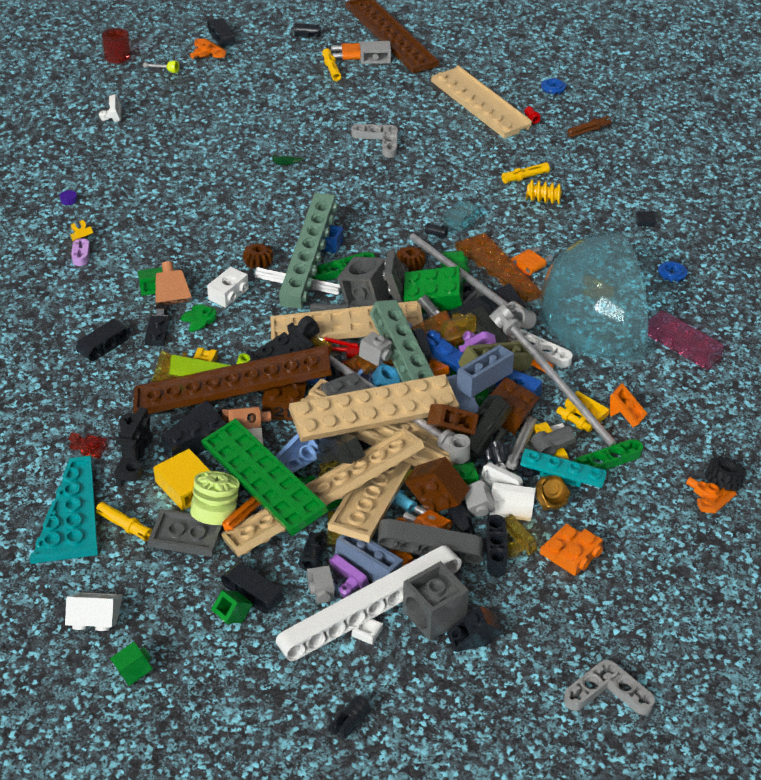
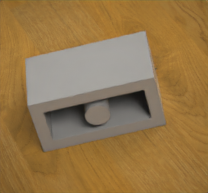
[360,41,391,64]

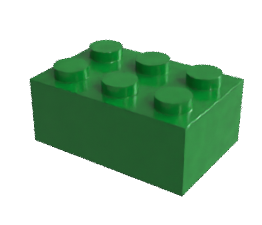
[404,266,463,313]

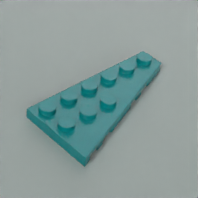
[29,456,98,564]

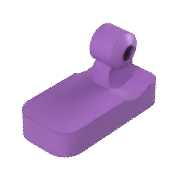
[459,331,496,353]
[329,554,370,598]

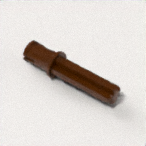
[567,115,612,138]

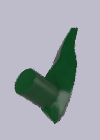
[272,154,303,166]

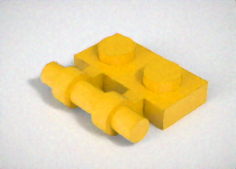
[556,391,610,432]

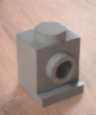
[307,566,334,603]

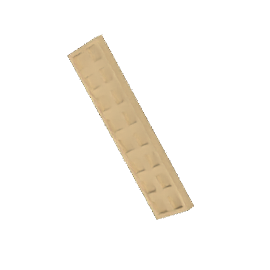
[270,301,424,342]
[289,374,460,442]

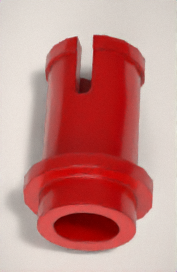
[524,106,540,124]

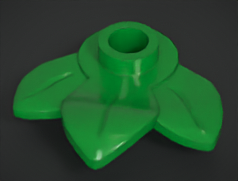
[180,304,217,332]

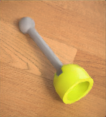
[143,61,179,73]

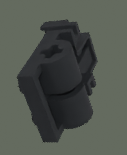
[254,316,320,360]
[114,407,153,487]

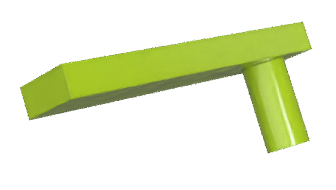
[169,353,250,376]

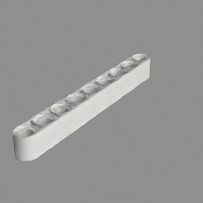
[276,545,462,661]

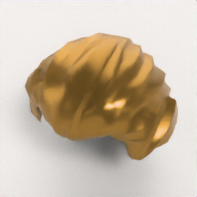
[535,475,571,510]

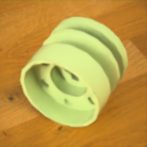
[190,471,240,525]

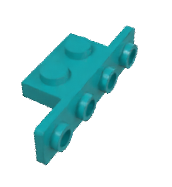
[520,449,606,488]

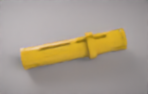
[322,48,341,81]
[501,162,550,184]
[96,502,153,542]

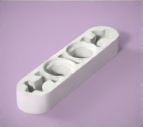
[506,329,572,368]

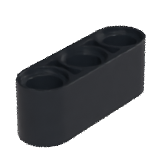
[207,18,235,47]
[76,319,131,361]
[485,514,508,577]
[221,562,284,614]

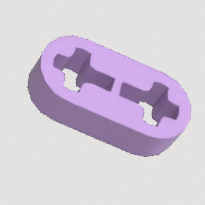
[71,238,90,266]

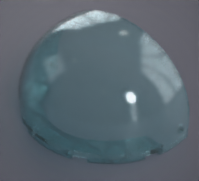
[539,231,648,362]

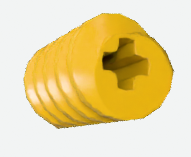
[525,179,562,205]

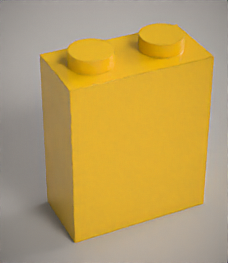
[153,449,210,511]

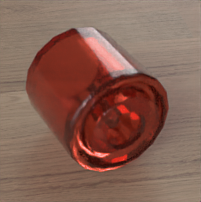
[101,28,131,63]

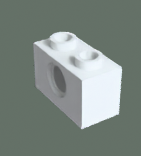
[207,267,249,308]

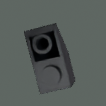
[447,606,504,652]

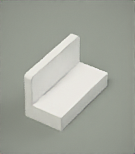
[489,482,536,521]

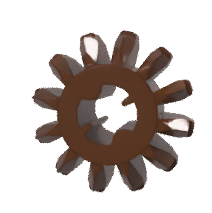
[243,242,274,270]
[397,245,426,272]

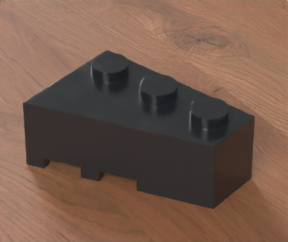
[162,400,226,459]

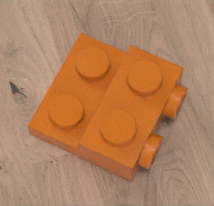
[540,523,603,576]

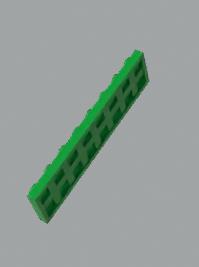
[201,418,328,536]

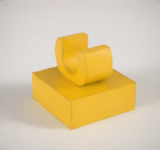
[70,220,93,241]

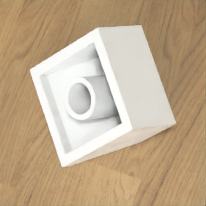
[65,592,122,631]

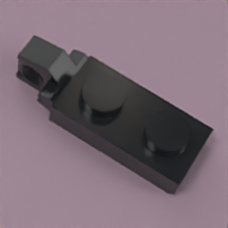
[144,304,170,346]

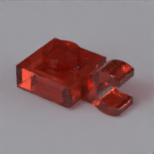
[68,433,107,458]

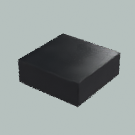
[636,211,656,227]

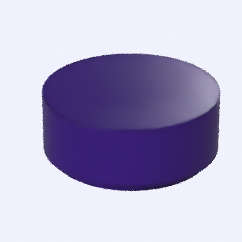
[59,190,77,205]

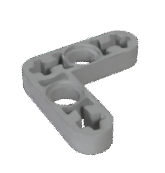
[351,124,397,158]
[563,660,655,715]

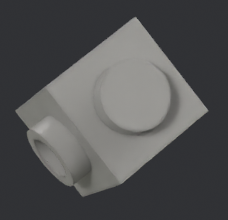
[359,332,392,366]
[465,479,495,518]

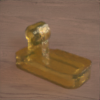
[441,313,476,341]
[504,514,537,557]

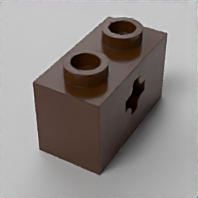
[427,404,479,435]

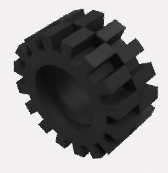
[705,456,747,491]

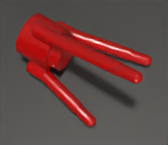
[318,337,362,365]

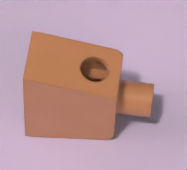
[155,261,191,306]
[221,406,271,429]

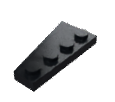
[449,283,525,328]

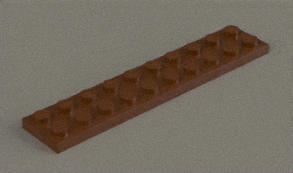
[345,0,439,73]
[133,345,332,415]

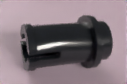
[425,223,448,239]

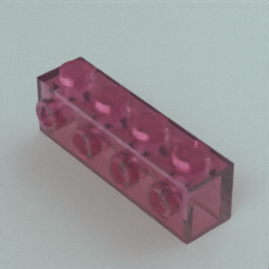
[645,310,724,370]

